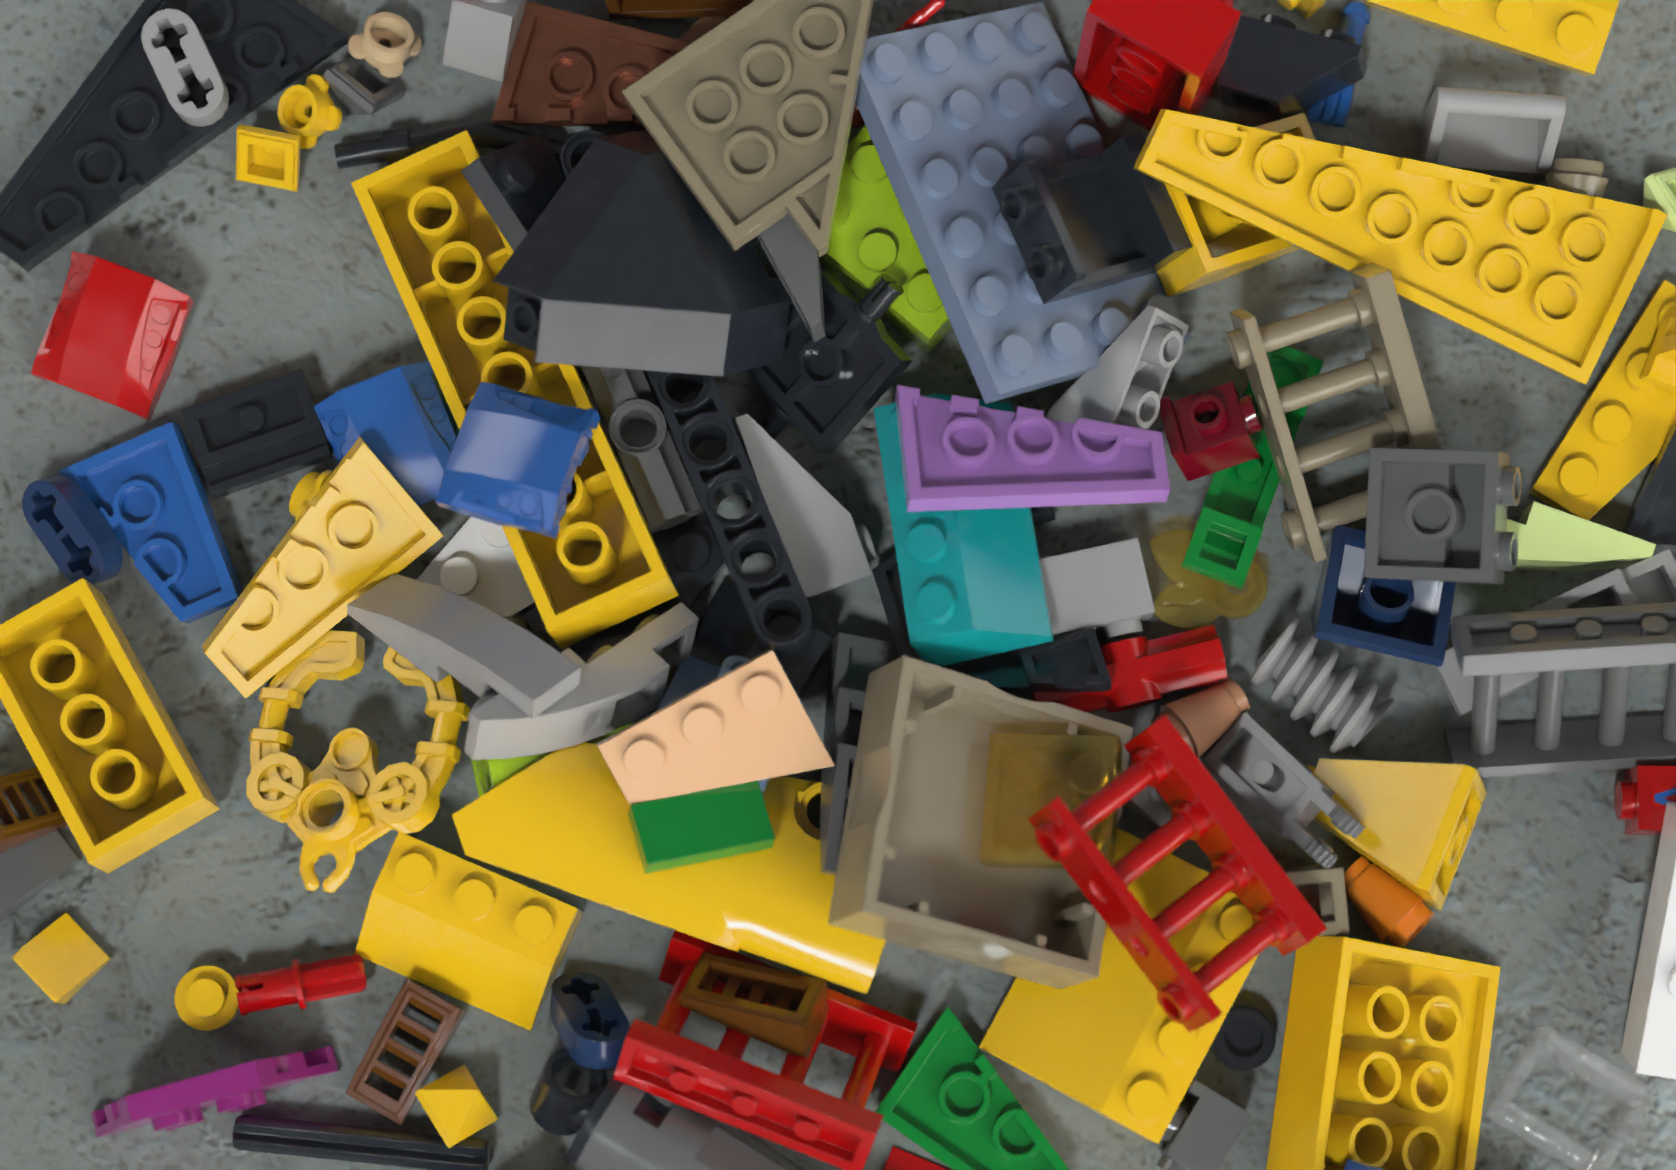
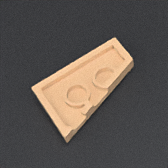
[597,649,835,804]

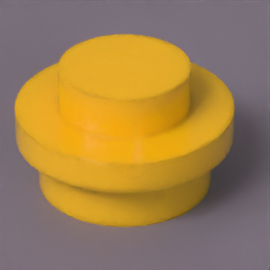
[174,966,240,1031]

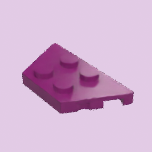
[91,1046,340,1138]

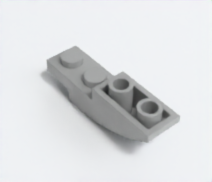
[1433,549,1676,717]
[464,602,699,760]

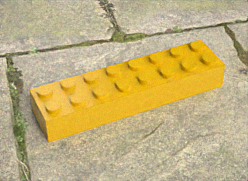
[351,130,679,649]

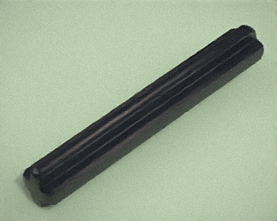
[232,1115,491,1170]

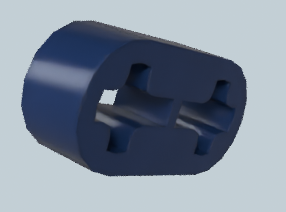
[22,474,123,585]
[549,972,630,1069]

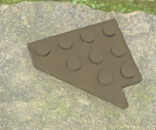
[622,0,873,257]

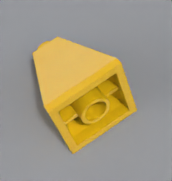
[1306,759,1487,911]

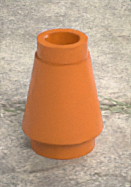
[1344,856,1434,948]

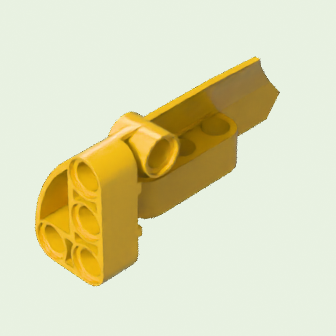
[452,742,886,994]

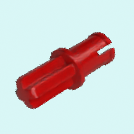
[234,954,367,1016]

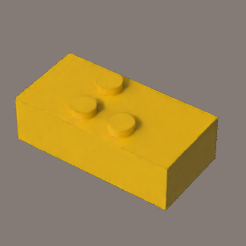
[0,577,220,874]

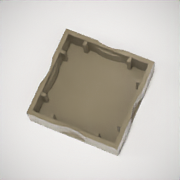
[828,656,1133,989]

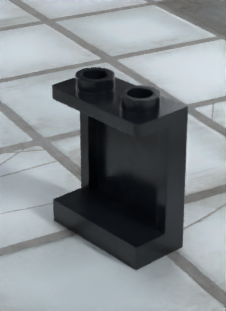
[992,132,1193,304]

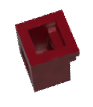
[1160,381,1263,482]

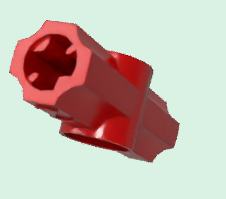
[1031,625,1228,713]

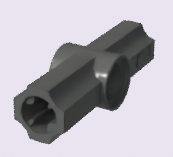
[581,366,703,533]

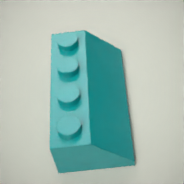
[873,393,1054,667]

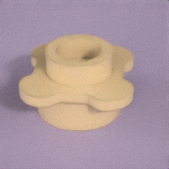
[348,12,422,78]

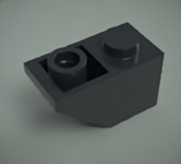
[1218,14,1368,119]

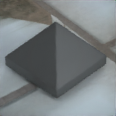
[323,56,407,115]

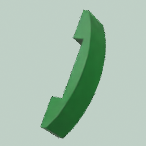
[1181,346,1324,589]

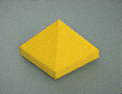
[236,124,301,192]
[415,1064,498,1149]

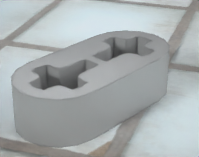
[141,8,229,127]

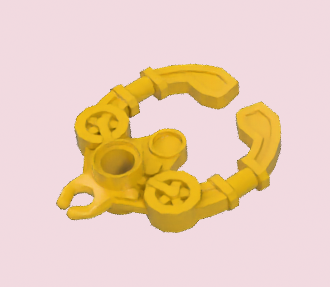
[246,630,471,893]

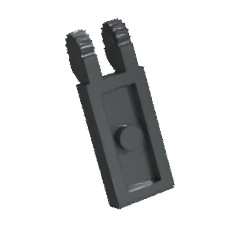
[1203,711,1365,869]

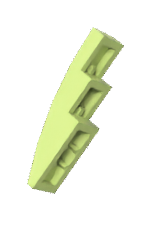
[1506,501,1656,571]

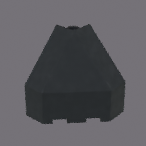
[492,129,790,376]

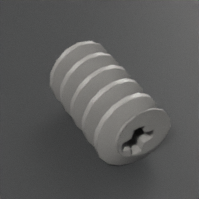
[1251,616,1395,755]

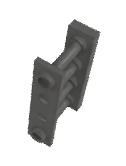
[1444,602,1676,779]

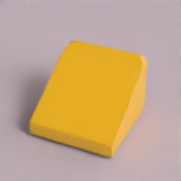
[12,913,112,1004]

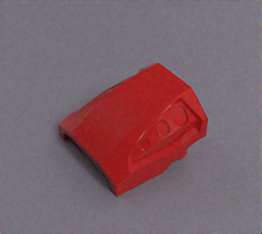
[31,251,194,421]

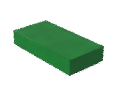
[628,780,775,874]

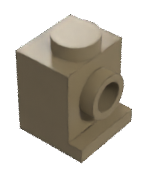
[1281,863,1349,936]

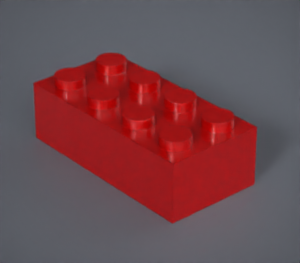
[1073,0,1242,132]

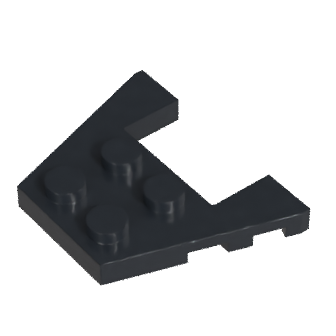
[872,506,1113,692]

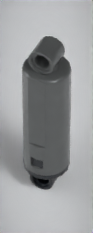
[529,1047,805,1170]

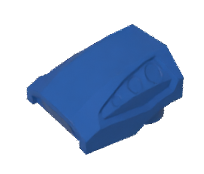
[314,360,460,506]
[436,382,600,538]

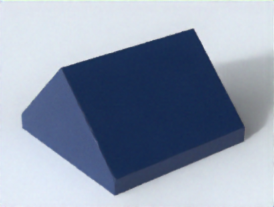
[1311,525,1456,667]

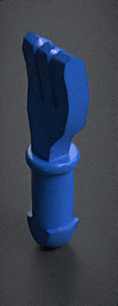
[1307,0,1371,128]

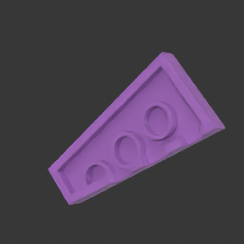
[895,385,1170,512]

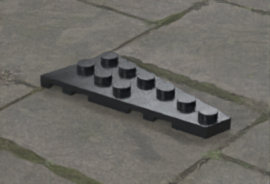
[0,0,349,272]

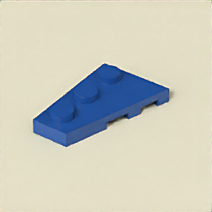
[58,422,243,623]

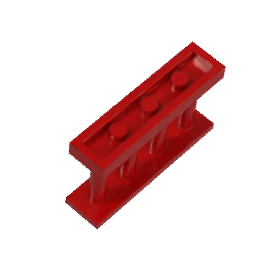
[1027,715,1327,1033]
[613,930,918,1170]

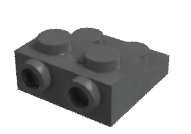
[1364,448,1521,584]

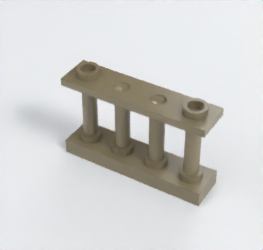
[1226,263,1442,563]

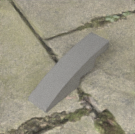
[347,573,581,719]

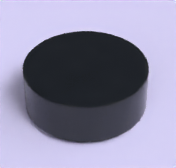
[1210,1005,1276,1071]

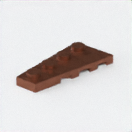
[492,1,692,127]

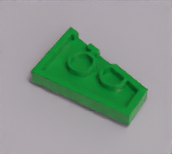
[875,1006,1069,1170]

